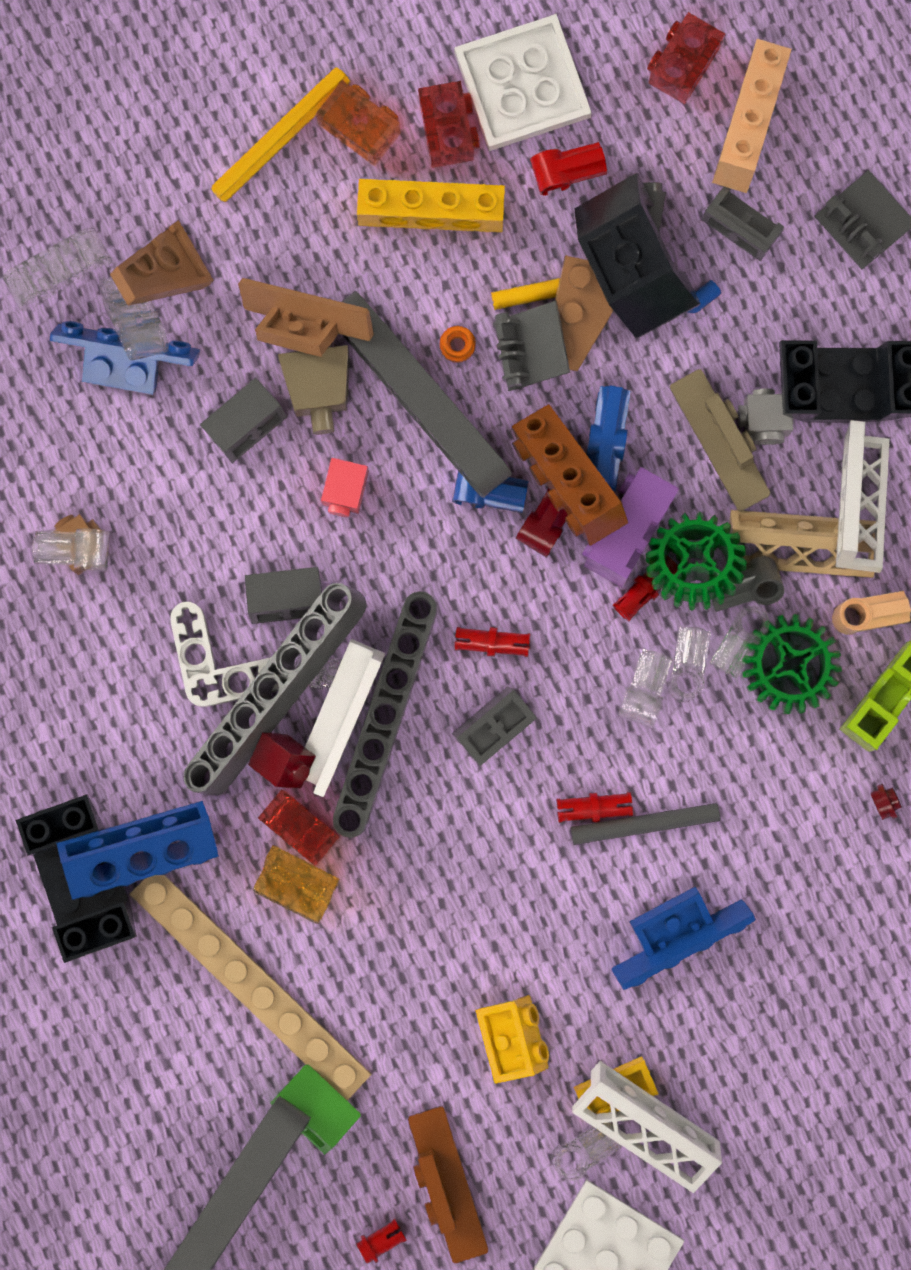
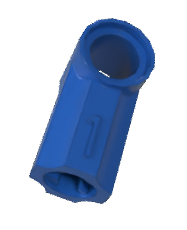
[452,471,529,513]

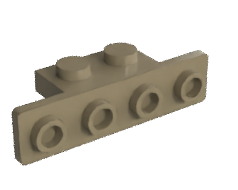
[670,369,770,512]

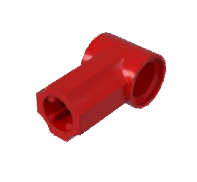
[530,142,607,196]

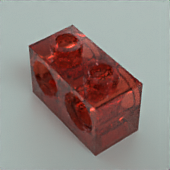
[647,12,725,104]
[418,81,480,168]
[258,789,342,866]

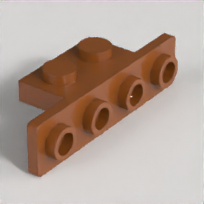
[408,1106,488,1264]

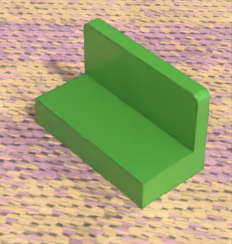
[270,1064,361,1155]

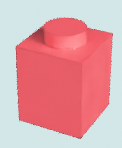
[321,458,369,517]

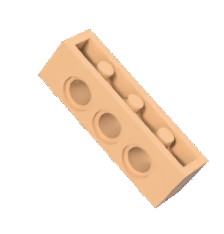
[712,39,792,193]

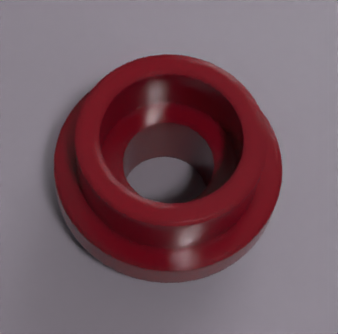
[870,783,902,820]

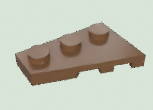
[110,220,214,306]
[555,255,613,371]

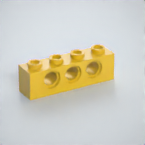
[357,179,505,232]

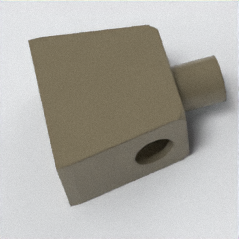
[278,345,350,435]

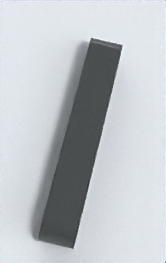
[341,291,512,498]
[183,583,366,796]
[333,591,437,838]
[164,1096,311,1270]

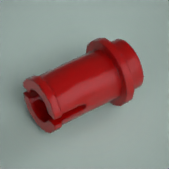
[356,1219,407,1264]

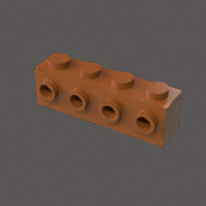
[511,404,628,546]

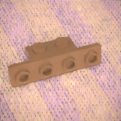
[238,278,374,357]

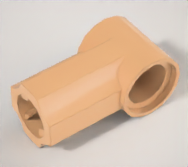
[832,591,911,635]

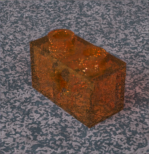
[316,80,401,167]

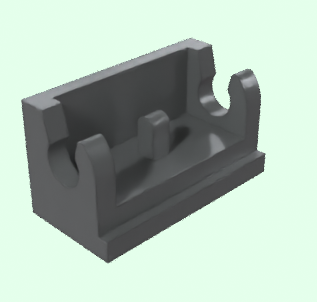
[702,187,784,262]
[200,377,287,464]
[244,567,322,624]
[452,686,537,766]

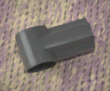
[712,556,784,612]

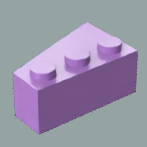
[582,467,679,588]

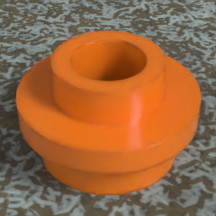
[439,326,476,363]

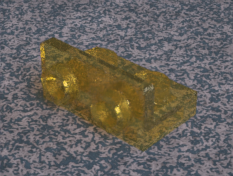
[253,845,340,924]

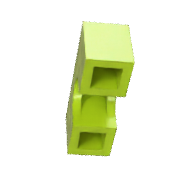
[839,640,911,752]

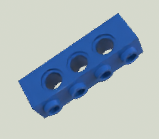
[56,801,219,900]

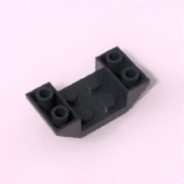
[574,173,701,338]
[779,340,911,423]
[15,794,137,963]

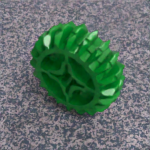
[645,511,747,611]
[740,614,842,715]

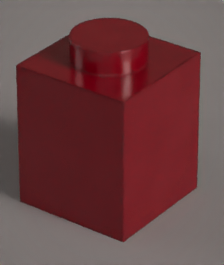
[248,732,316,788]

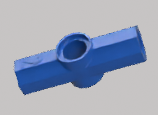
[586,385,631,493]

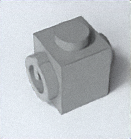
[737,389,793,445]

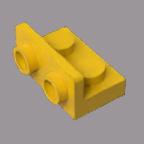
[475,995,549,1084]

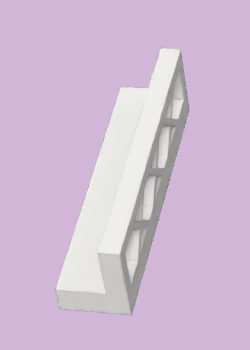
[836,420,890,573]
[305,639,386,797]
[572,1061,722,1193]

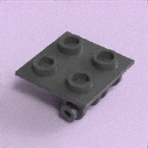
[814,170,911,270]
[492,301,570,391]

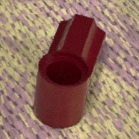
[515,488,568,558]

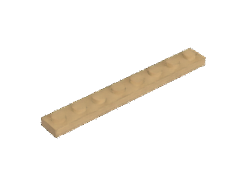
[129,875,372,1101]

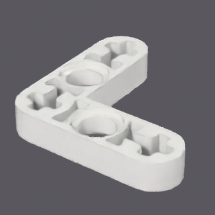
[171,602,279,707]

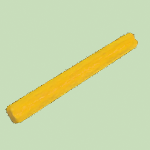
[211,67,350,202]

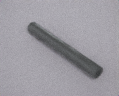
[570,803,720,845]

